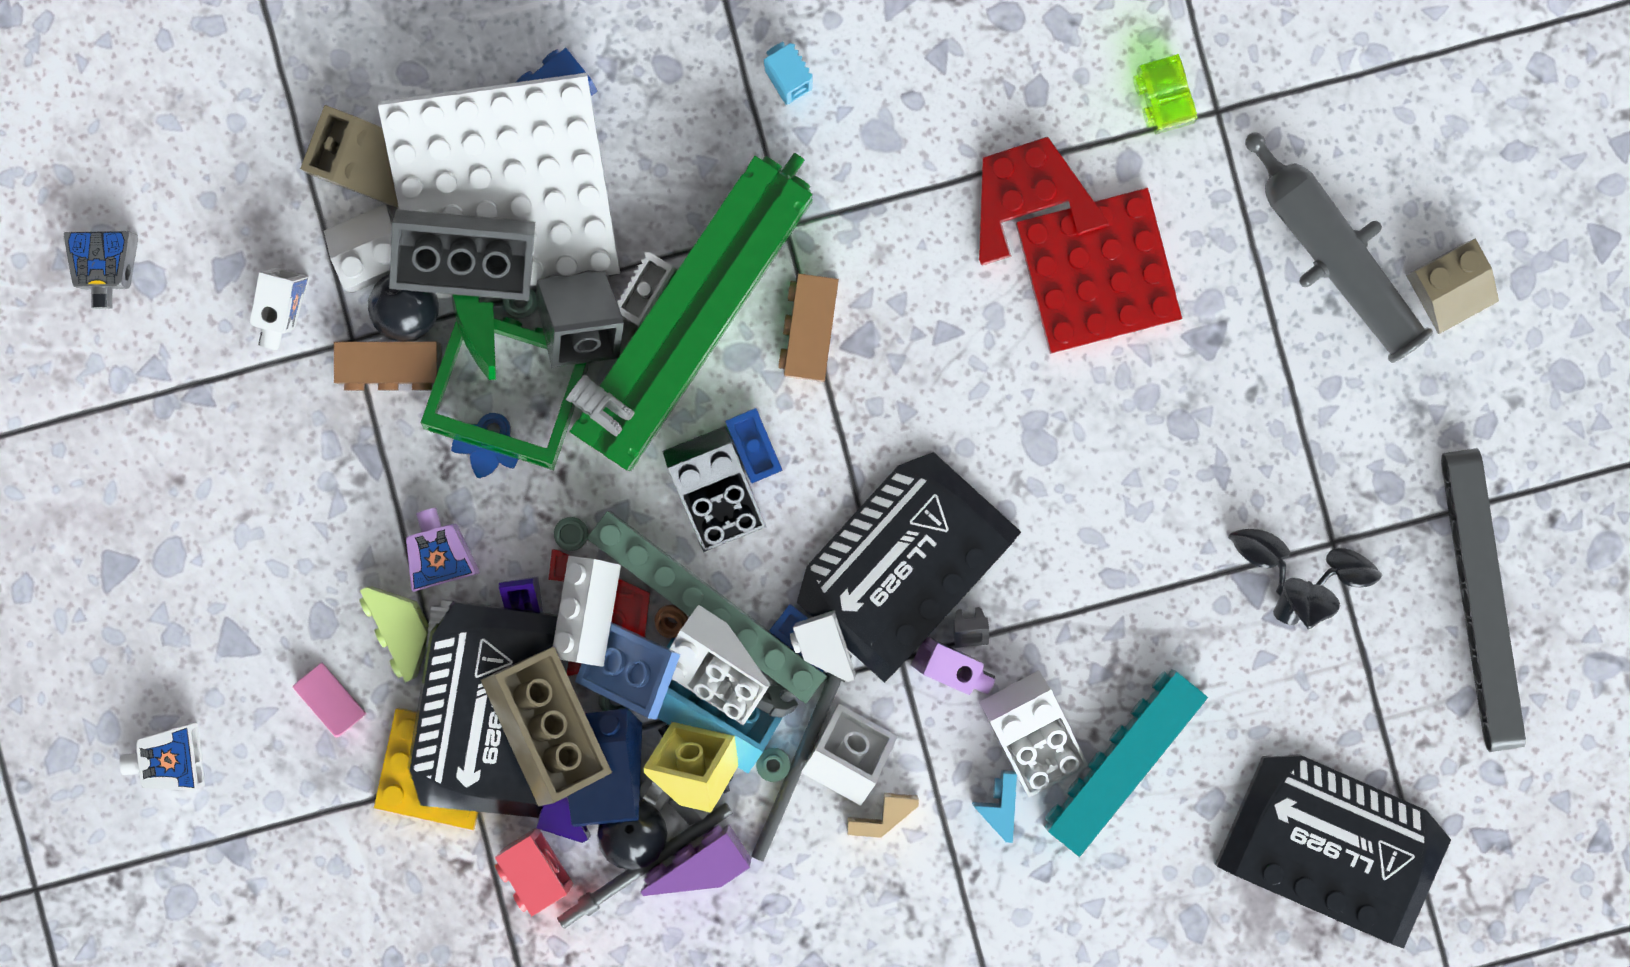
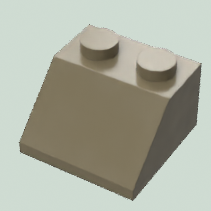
[1406,238,1499,334]

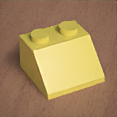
[643,722,739,813]

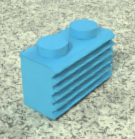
[764,42,813,105]

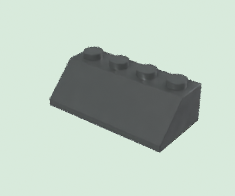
[389,209,536,301]

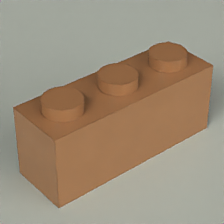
[778,273,839,382]
[334,342,442,391]

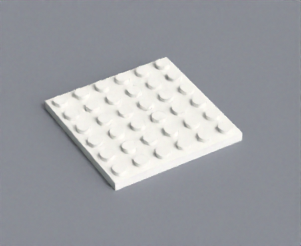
[378,73,620,299]

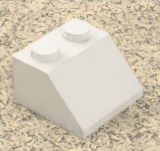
[324,204,393,293]
[801,704,898,806]

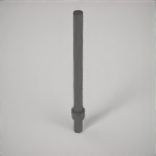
[557,802,733,929]

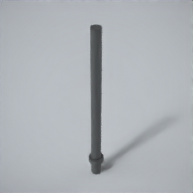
[751,654,852,861]

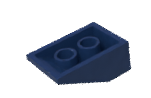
[568,708,643,827]

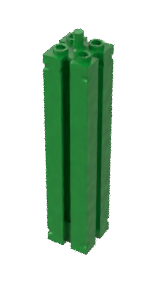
[569,153,813,471]

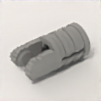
[566,375,635,436]

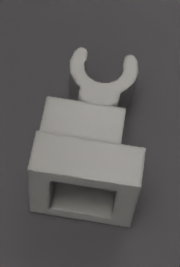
[639,776,670,810]

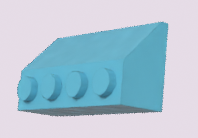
[657,637,783,773]

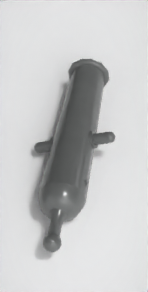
[1245,132,1433,363]

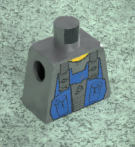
[64,231,138,309]

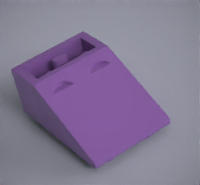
[640,824,752,896]

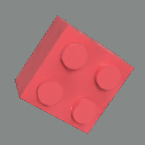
[495,828,574,917]

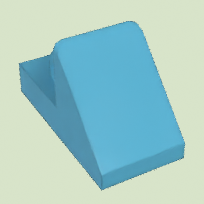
[972,770,1017,843]

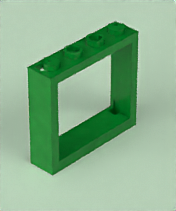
[420,317,590,471]

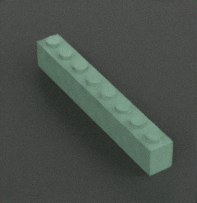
[586,511,827,704]

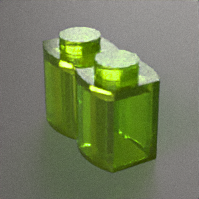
[1133,54,1198,135]

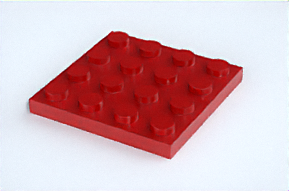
[1016,188,1182,354]

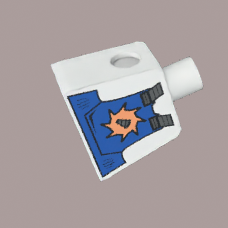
[250,268,309,350]
[120,722,205,791]

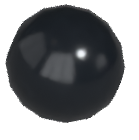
[368,274,439,341]
[596,800,668,870]

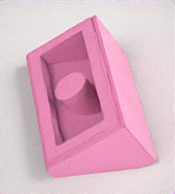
[292,662,367,738]

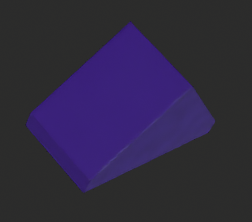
[499,577,543,612]
[536,796,591,843]

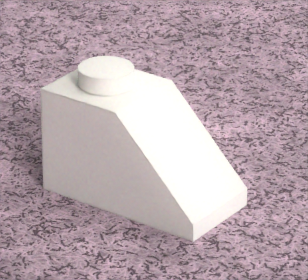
[790,610,856,682]

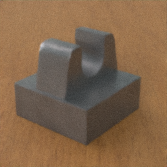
[953,607,989,648]

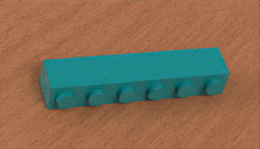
[1045,669,1209,857]

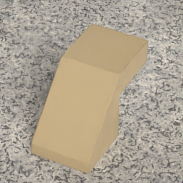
[847,793,919,838]

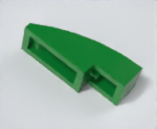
[452,294,496,380]

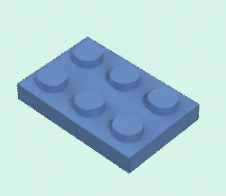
[575,622,681,720]

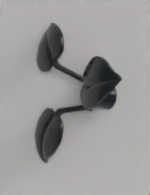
[1228,529,1382,630]

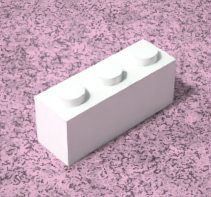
[553,556,621,667]

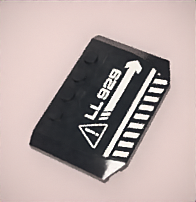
[796,452,1021,683]
[408,601,569,818]
[1215,754,1451,949]

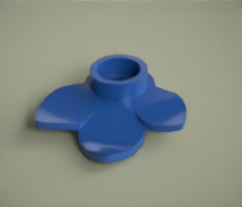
[451,413,518,479]

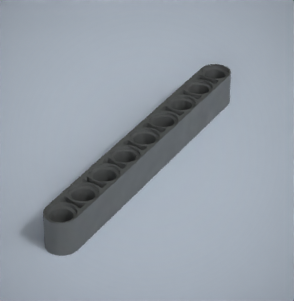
[1441,448,1526,752]

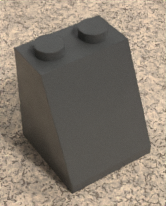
[536,271,624,368]

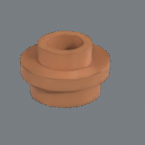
[654,605,688,638]

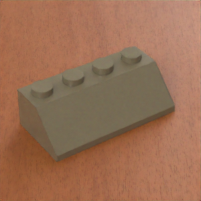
[481,647,612,806]

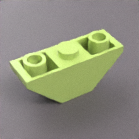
[359,586,429,682]

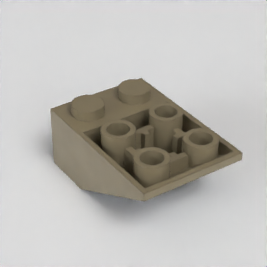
[300,105,399,209]

